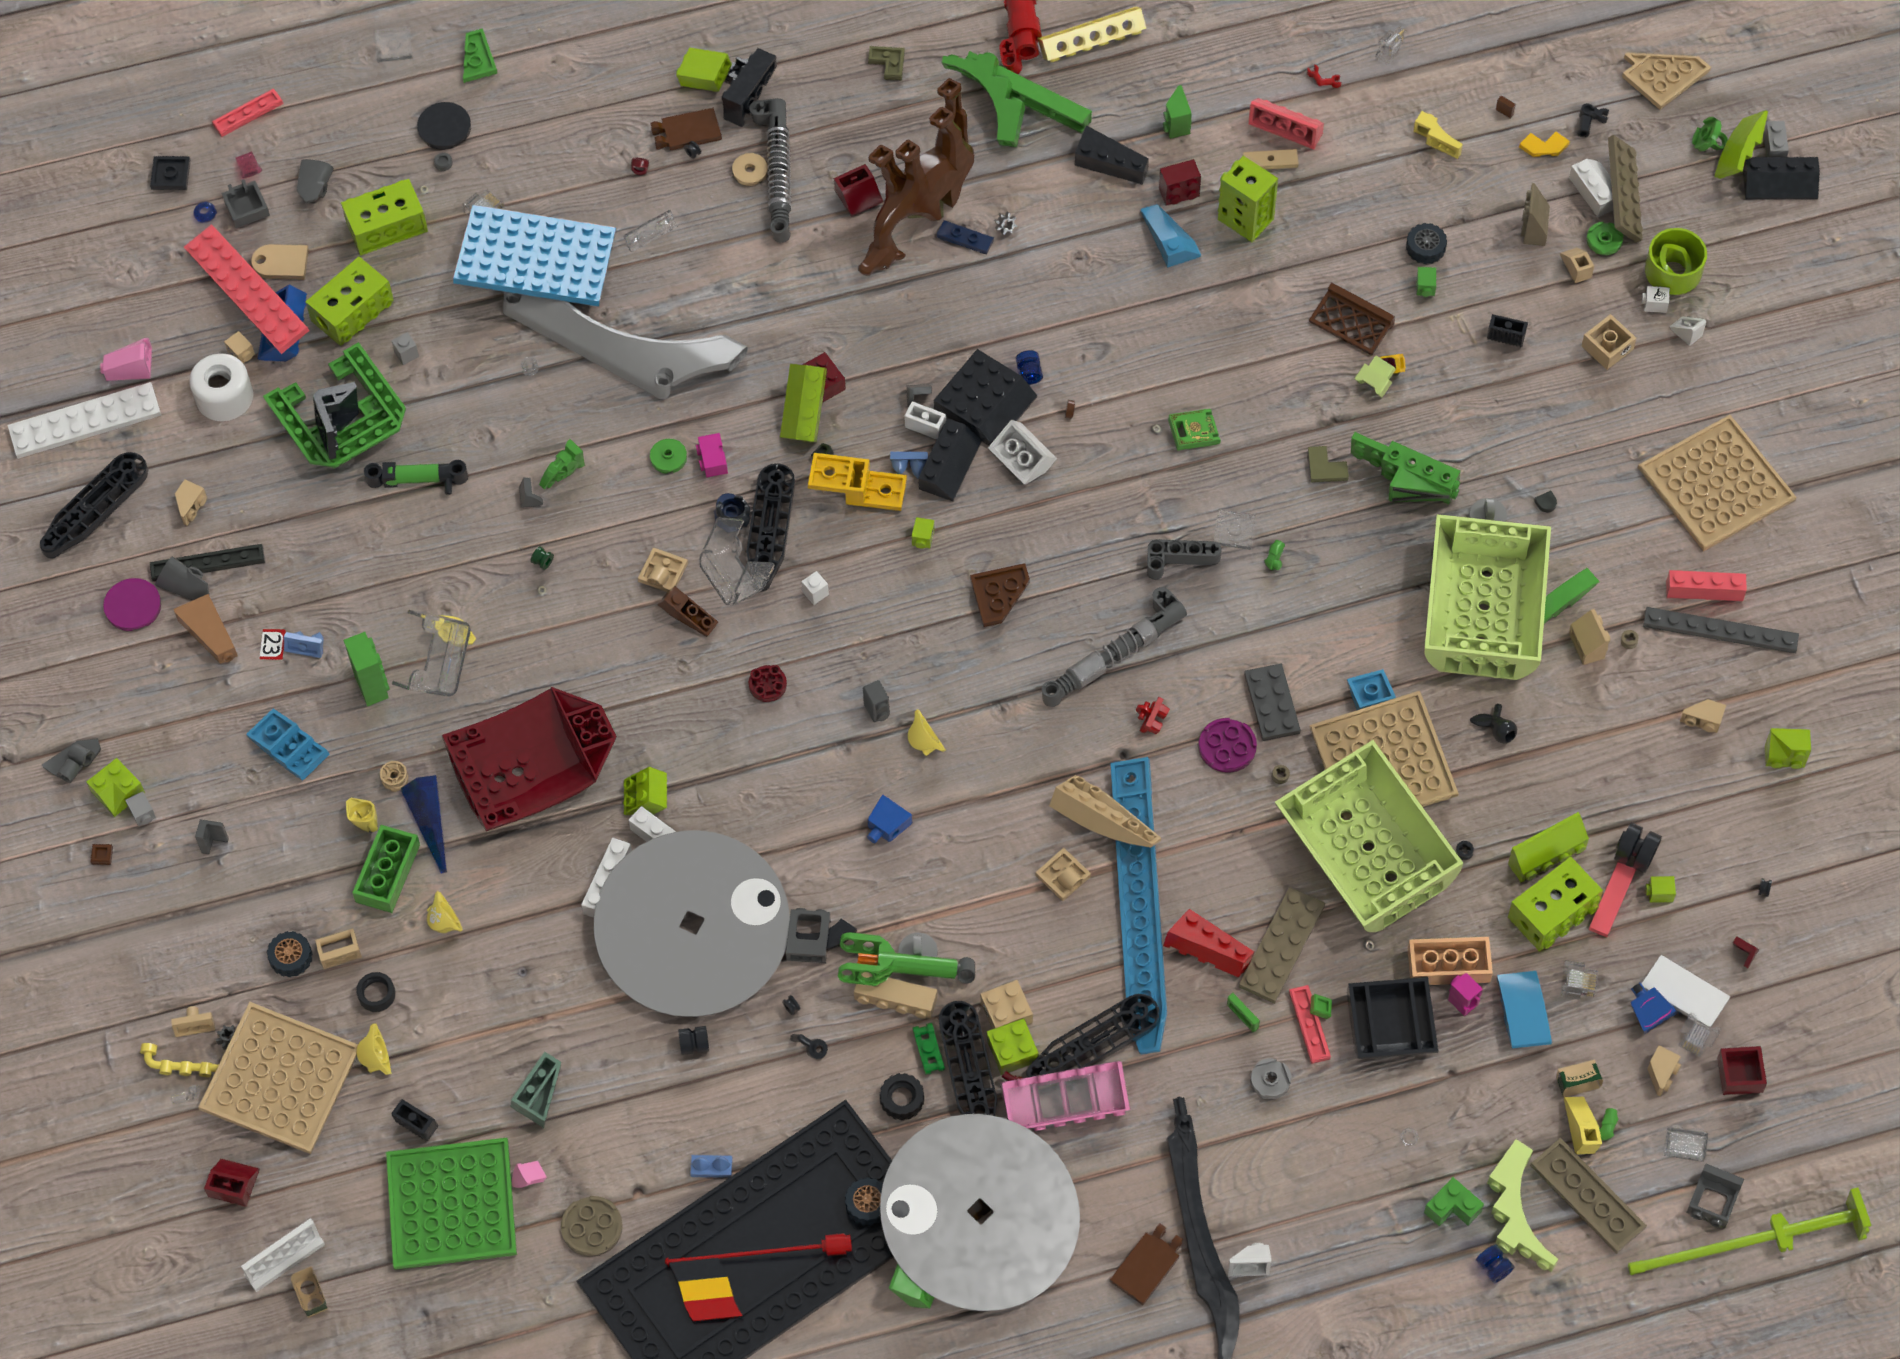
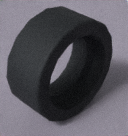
[356,972,396,1012]

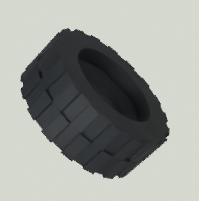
[880,1073,924,1120]

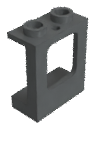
[786,908,831,963]
[1686,1164,1744,1228]

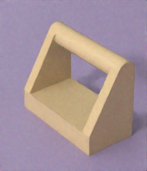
[315,928,362,969]

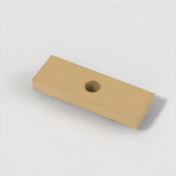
[1243,149,1298,169]

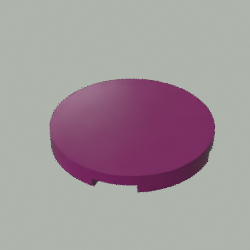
[103,578,161,631]
[1199,718,1257,773]

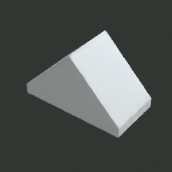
[1670,316,1706,346]

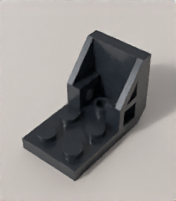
[313,382,359,460]

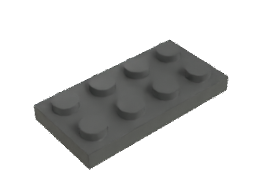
[1244,663,1301,741]

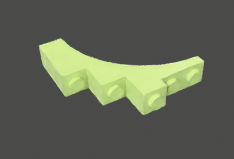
[1487,1139,1558,1272]

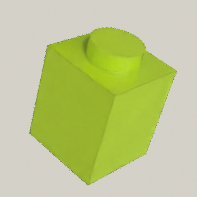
[912,517,935,549]
[1645,876,1676,903]

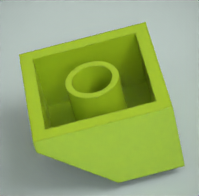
[1765,728,1811,769]
[86,758,145,817]

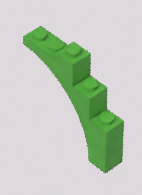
[942,52,1025,147]

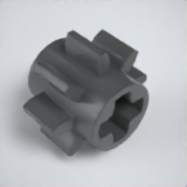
[994,211,1017,235]
[216,1025,235,1050]

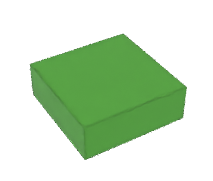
[1310,993,1332,1019]

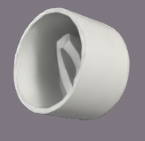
[190,353,253,421]

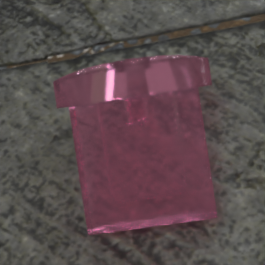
[235,151,262,178]

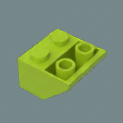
[623,766,667,815]

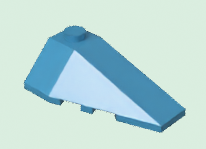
[1140,204,1201,268]

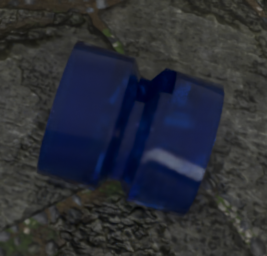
[1016,350,1043,385]
[1476,1244,1515,1284]

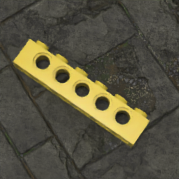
[1038,6,1146,62]

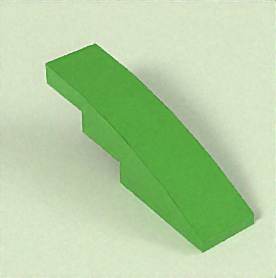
[1544,568,1600,624]

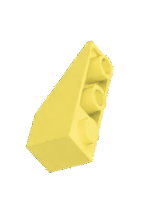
[1564,1097,1602,1154]

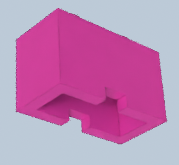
[695,433,728,478]
[1448,973,1483,1017]

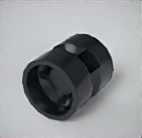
[678,1026,709,1055]

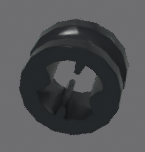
[684,141,701,159]
[1456,841,1474,860]
[1758,878,1772,897]
[782,995,800,1015]

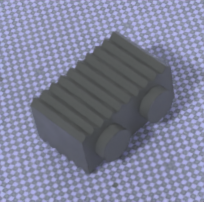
[863,680,890,722]

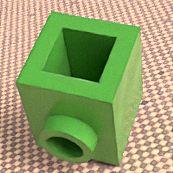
[1416,267,1436,297]

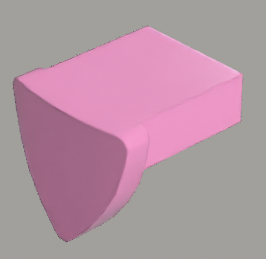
[512,1161,547,1188]

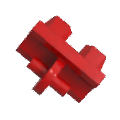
[1136,697,1170,734]

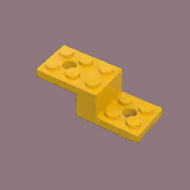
[808,453,907,511]

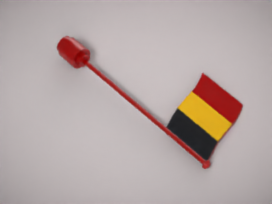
[665,1233,852,1321]

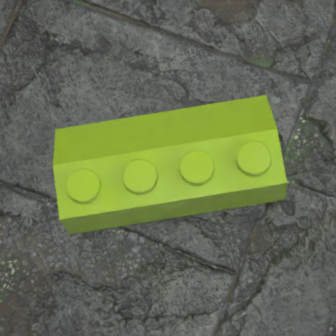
[780,364,827,442]
[1508,812,1589,882]

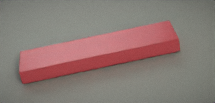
[212,88,283,137]
[1589,862,1636,937]
[1289,985,1331,1064]

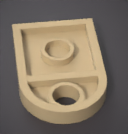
[251,244,309,280]

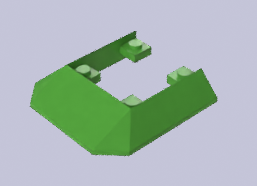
[263,342,406,468]

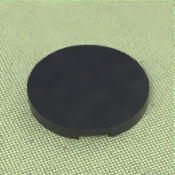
[417,102,471,150]

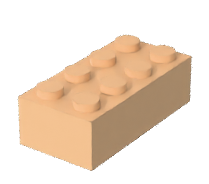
[1407,937,1493,985]

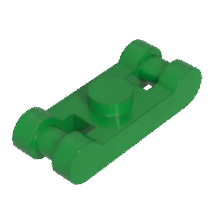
[912,1023,945,1075]

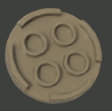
[561,1196,623,1256]

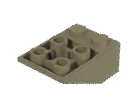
[1521,183,1550,246]

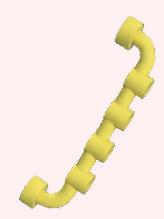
[140,1043,219,1077]

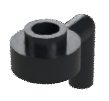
[790,1034,828,1059]

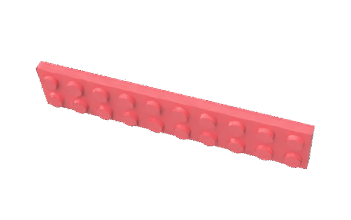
[184,224,310,354]

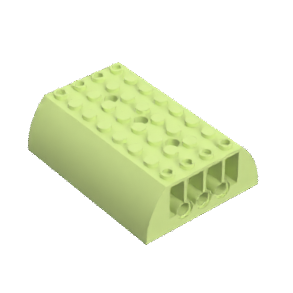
[1425,514,1551,680]
[1275,740,1463,932]

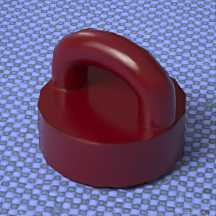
[631,157,649,175]

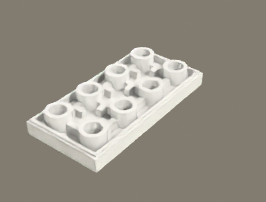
[1642,955,1730,1029]

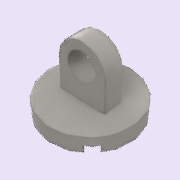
[1469,498,1507,522]
[898,932,938,957]

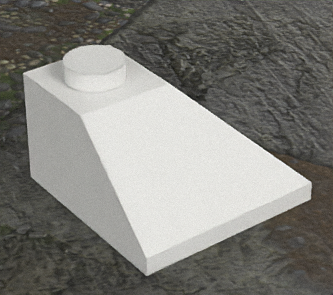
[1228,1243,1271,1277]

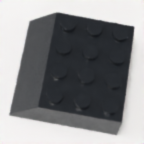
[934,349,1037,446]
[1347,977,1439,1059]

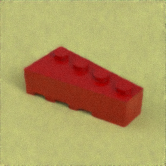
[1163,909,1254,978]

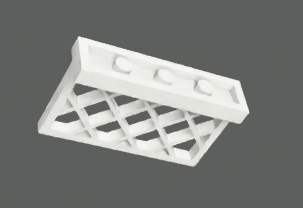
[241,1218,325,1292]

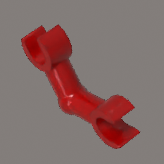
[1307,65,1341,88]

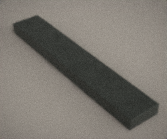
[150,544,265,581]

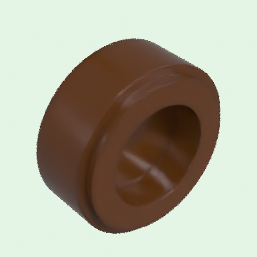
[1065,400,1075,419]

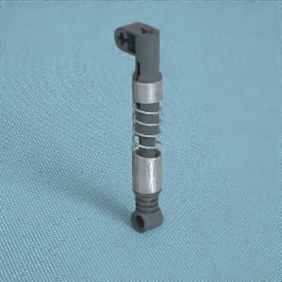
[1042,587,1187,707]

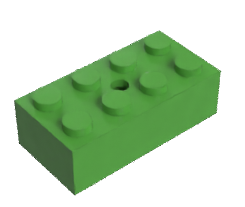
[343,632,390,707]
[352,825,420,913]

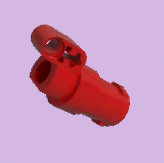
[999,0,1042,74]

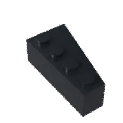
[721,48,777,127]
[1075,125,1149,185]

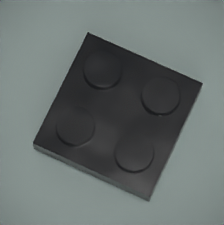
[150,156,191,190]

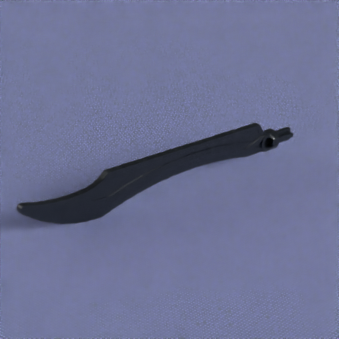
[1167,1097,1240,1359]

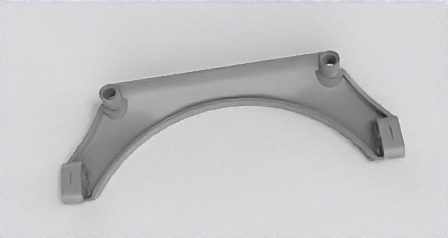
[503,291,748,399]

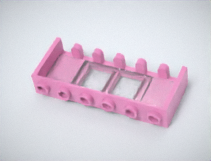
[1000,1061,1130,1131]

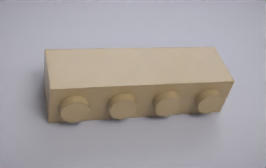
[854,972,938,1019]

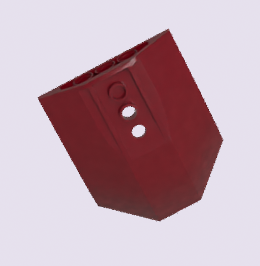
[442,687,617,832]

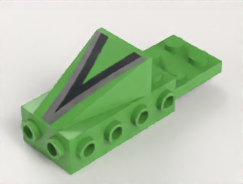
[1351,432,1461,504]

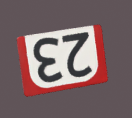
[260,629,286,660]

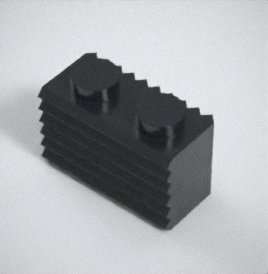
[1487,314,1528,348]
[391,1099,439,1141]

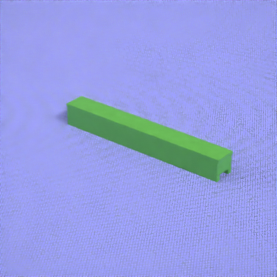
[962,51,1092,133]

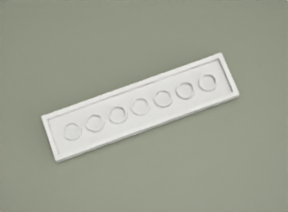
[8,382,161,459]

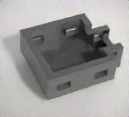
[222,179,270,229]

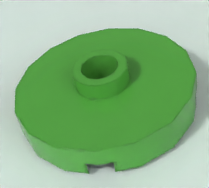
[1586,222,1623,255]
[650,438,687,473]

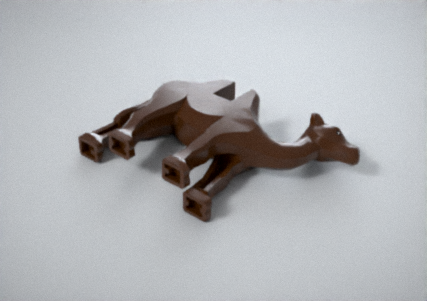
[858,78,974,276]

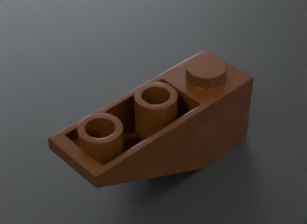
[658,586,718,637]

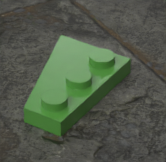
[463,28,498,83]

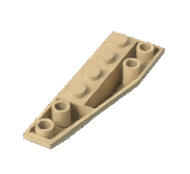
[1049,775,1161,848]

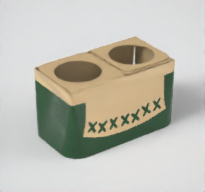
[1556,1060,1603,1097]
[291,1266,328,1318]

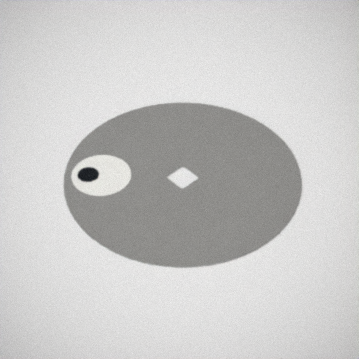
[594,831,790,1017]
[880,1114,1080,1311]

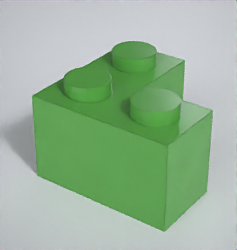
[1424,1177,1484,1226]

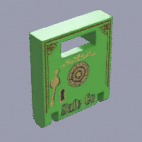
[1168,409,1221,451]

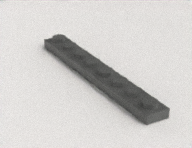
[1643,607,1799,654]

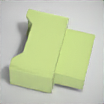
[1354,356,1396,398]

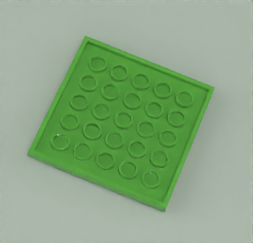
[386,1137,517,1270]

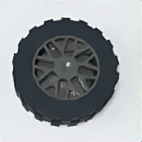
[1406,223,1447,264]

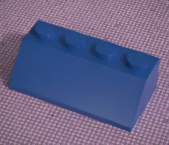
[257,284,307,362]

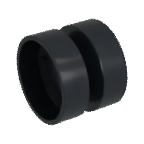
[1614,822,1662,873]

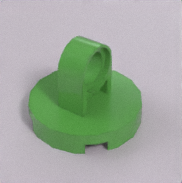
[1692,116,1728,151]

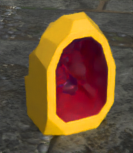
[1379,354,1406,374]

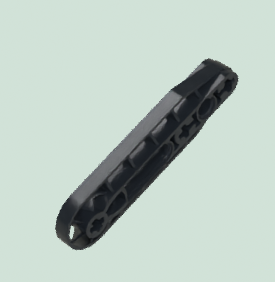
[40,452,148,559]
[746,463,795,592]
[1026,994,1160,1087]
[939,1001,997,1116]

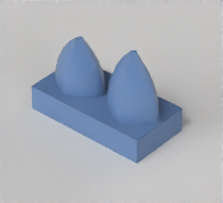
[890,452,928,479]
[284,631,324,658]
[691,1155,733,1178]

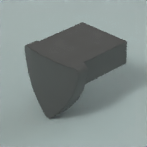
[906,384,932,407]
[519,477,543,508]

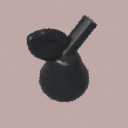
[1470,704,1518,744]

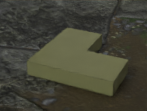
[868,46,905,81]
[1308,446,1349,482]

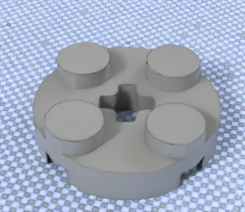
[1251,1058,1291,1099]

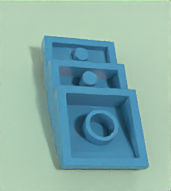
[1347,669,1396,710]
[246,708,330,781]
[1497,971,1552,1049]

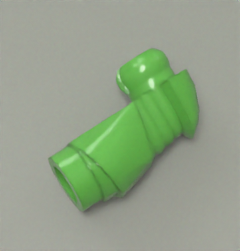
[1264,540,1285,570]
[1599,1108,1619,1141]

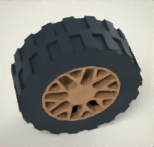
[267,931,313,977]
[845,1178,883,1226]

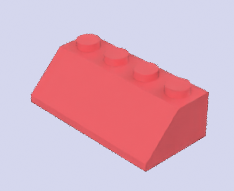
[1249,98,1324,149]

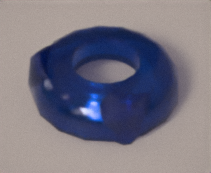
[193,202,217,223]

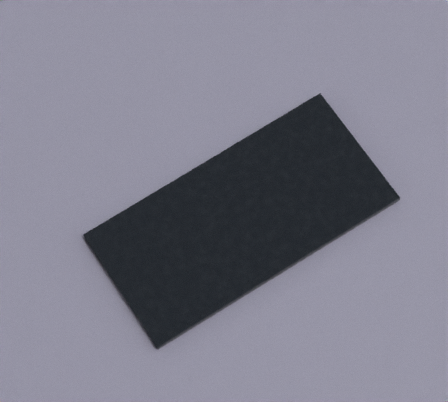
[577,1100,894,1359]

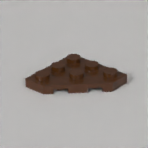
[970,563,1030,627]

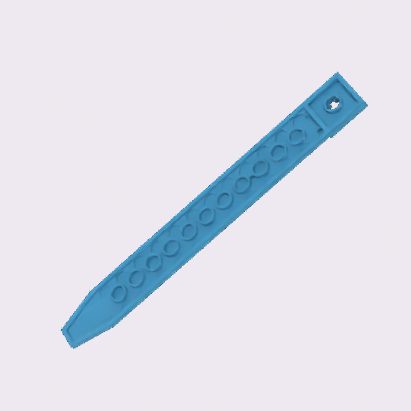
[1110,757,1167,1055]

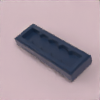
[937,220,994,255]

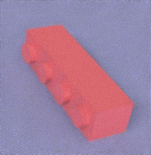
[1666,570,1747,601]

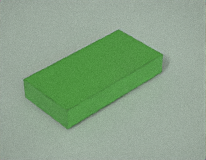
[1227,993,1260,1032]

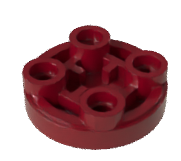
[748,665,787,702]

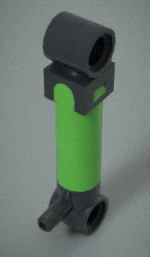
[364,459,469,495]

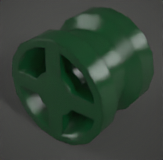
[531,546,554,570]

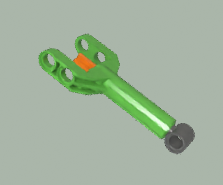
[838,932,976,986]

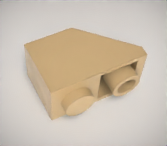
[1560,248,1594,283]
[175,480,207,526]
[1680,699,1726,733]
[1648,1045,1681,1097]

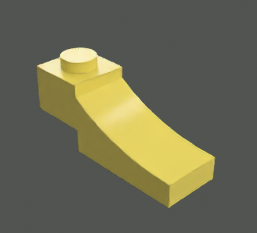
[1414,111,1463,159]

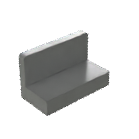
[195,819,229,854]

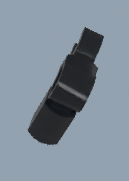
[1577,103,1609,137]

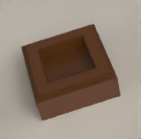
[1496,96,1516,119]
[90,844,113,865]

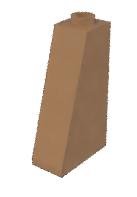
[173,594,238,664]

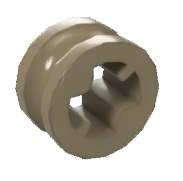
[1621,630,1639,649]
[1271,765,1290,784]

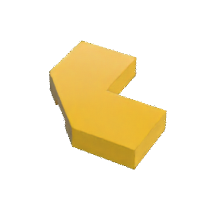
[1519,132,1570,157]

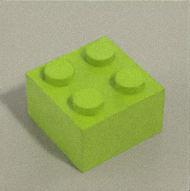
[987,1018,1039,1075]

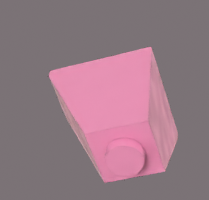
[100,338,152,381]

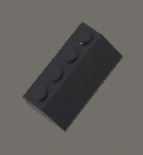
[1743,157,1820,200]
[918,418,982,501]

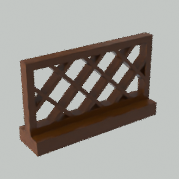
[1309,282,1395,355]

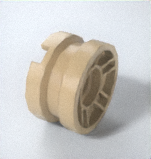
[380,761,409,792]

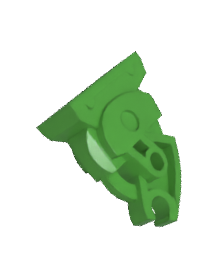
[539,439,585,489]

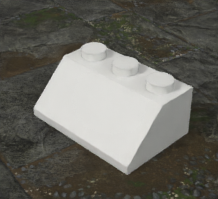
[1569,159,1613,218]
[988,420,1057,485]

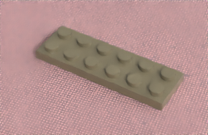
[1608,135,1643,243]
[1239,887,1325,1004]
[1530,1138,1647,1254]

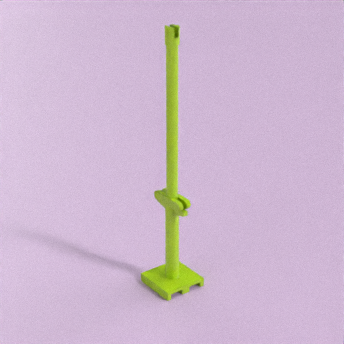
[1628,1187,1872,1275]

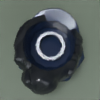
[714,493,750,531]

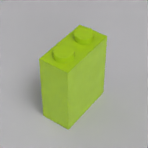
[676,47,732,92]

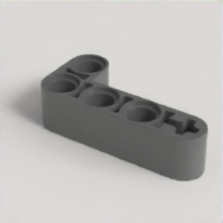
[1147,539,1222,580]

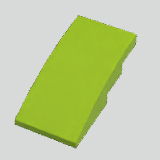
[1715,110,1768,179]

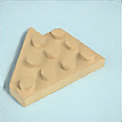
[1622,53,1711,110]

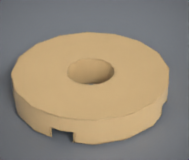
[732,153,768,186]

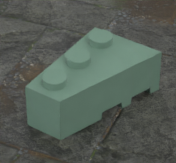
[510,1052,561,1128]

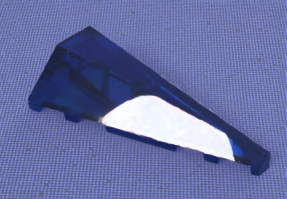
[401,775,447,873]

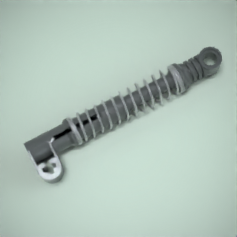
[750,98,791,243]

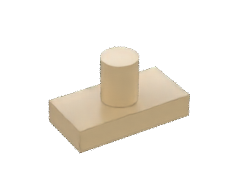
[171,1006,215,1037]

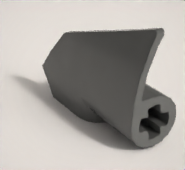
[297,159,334,203]
[155,556,210,600]
[42,738,101,783]

